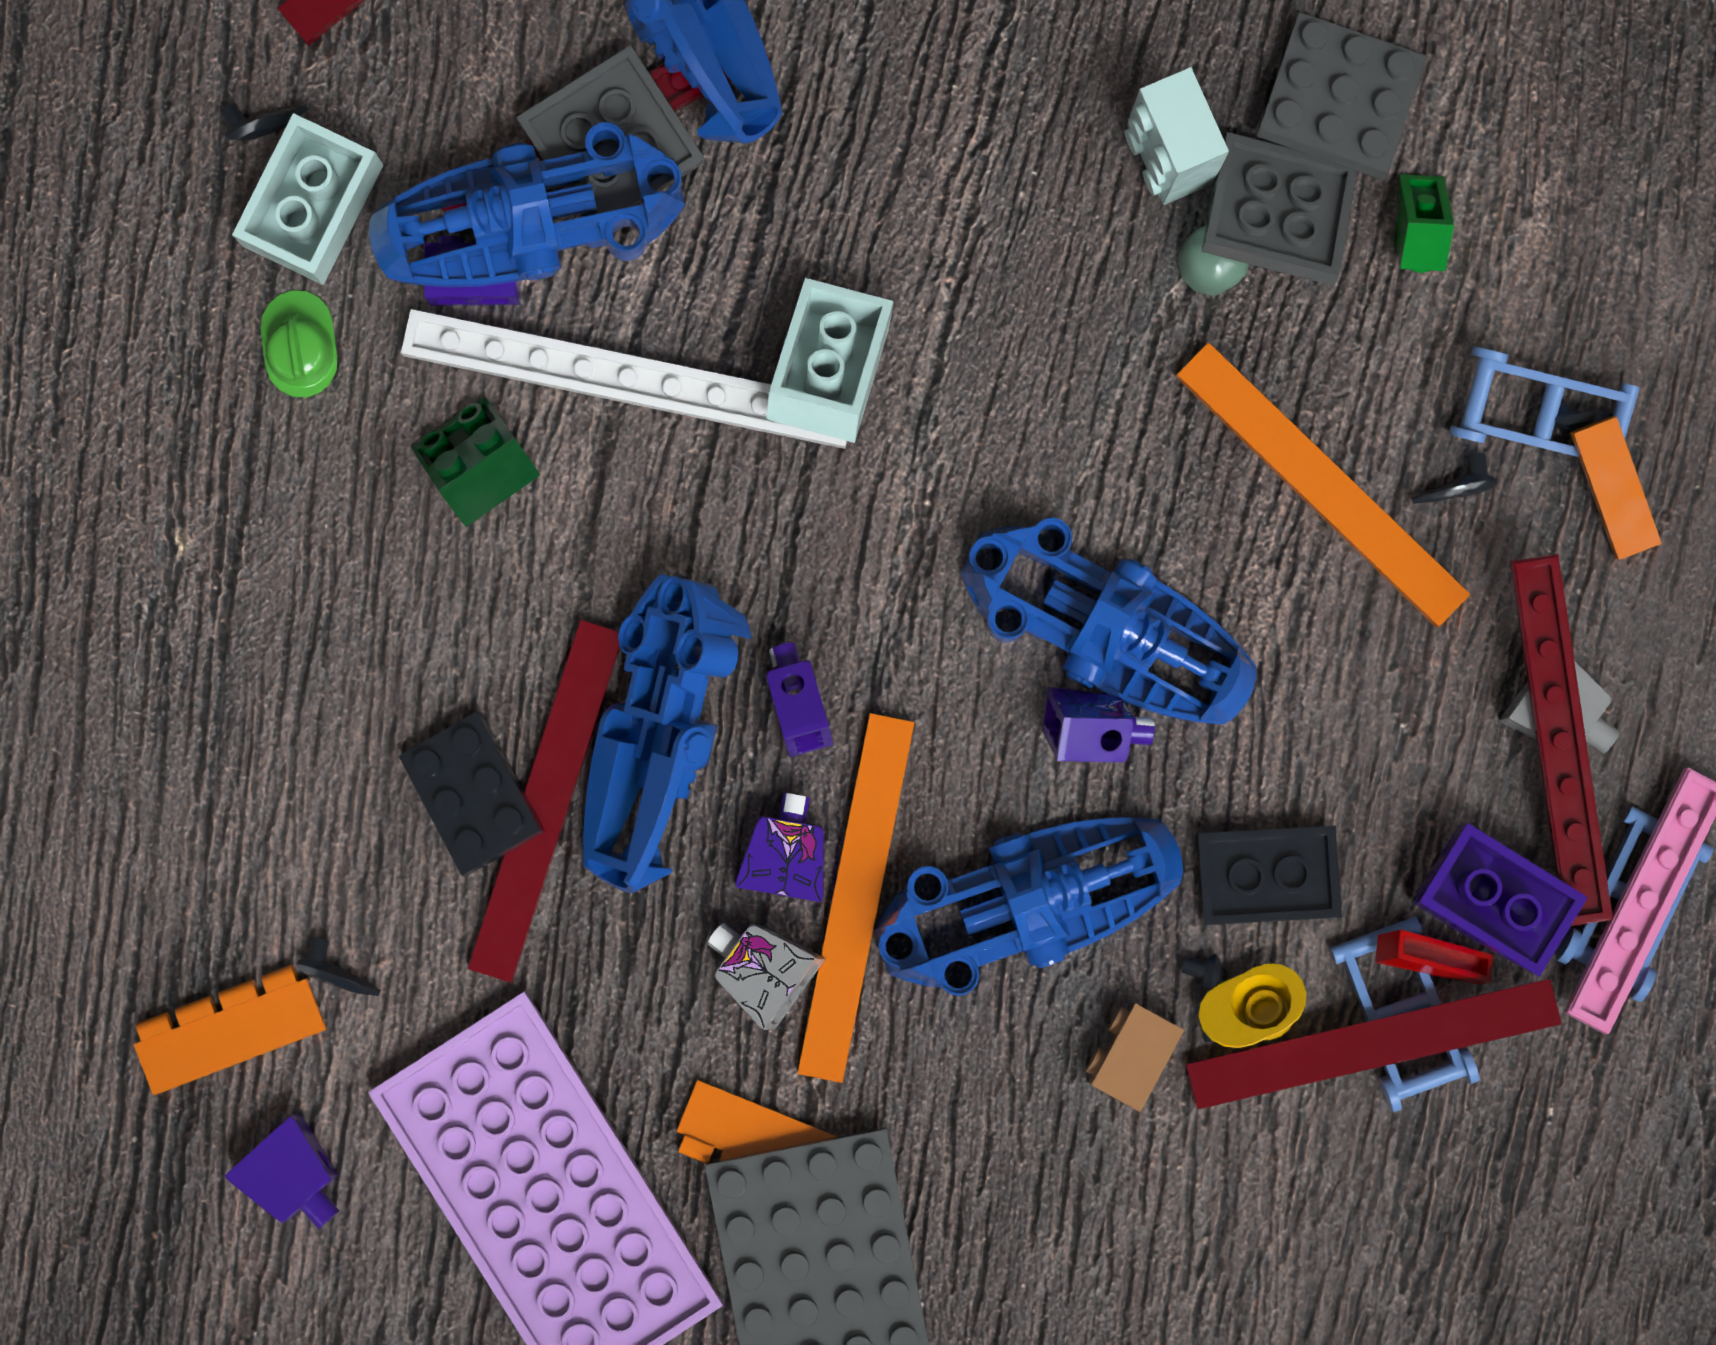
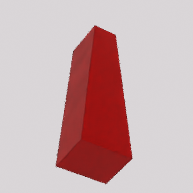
[1375,929,1493,985]

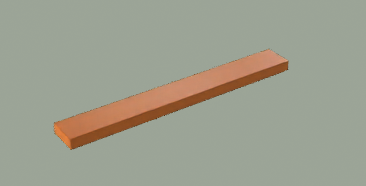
[1176,342,1471,628]
[797,713,915,1083]

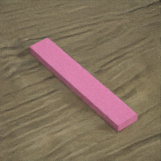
[1563,768,1716,1034]

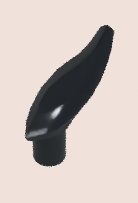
[221,104,308,140]
[1555,398,1632,432]
[1411,453,1498,504]
[296,938,381,996]
[1181,954,1222,1042]

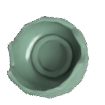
[1177,225,1250,296]

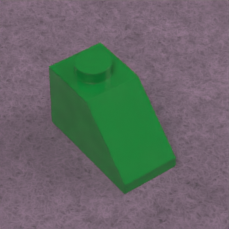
[1396,174,1454,273]

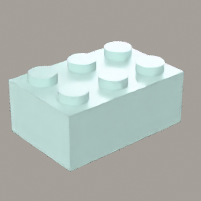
[1124,67,1229,205]
[232,113,383,285]
[766,278,893,443]

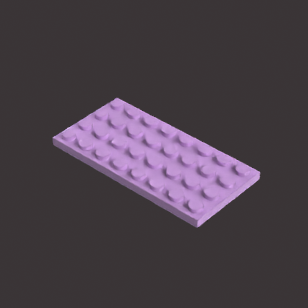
[368,991,724,1345]

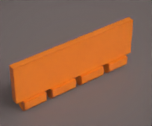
[133,964,327,1096]
[676,1080,837,1163]

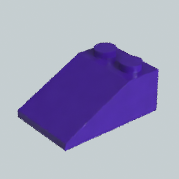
[1411,823,1588,977]

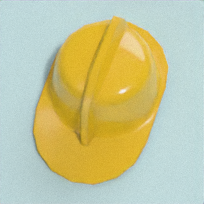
[1199,964,1307,1048]

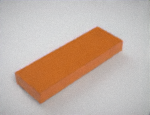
[1570,416,1662,560]

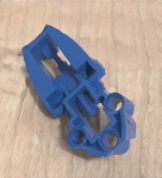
[625,0,783,143]
[369,122,685,288]
[960,518,1257,725]
[583,574,752,893]
[873,817,1183,996]

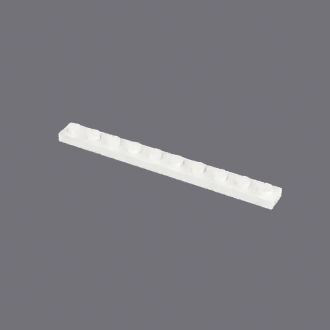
[401,309,847,449]

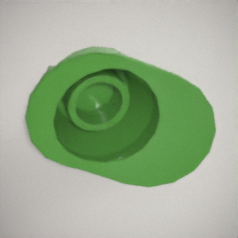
[261,290,337,397]

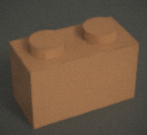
[1086,1002,1184,1112]

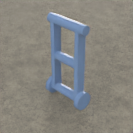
[1449,346,1640,457]
[1556,806,1714,1002]
[1329,916,1480,1113]

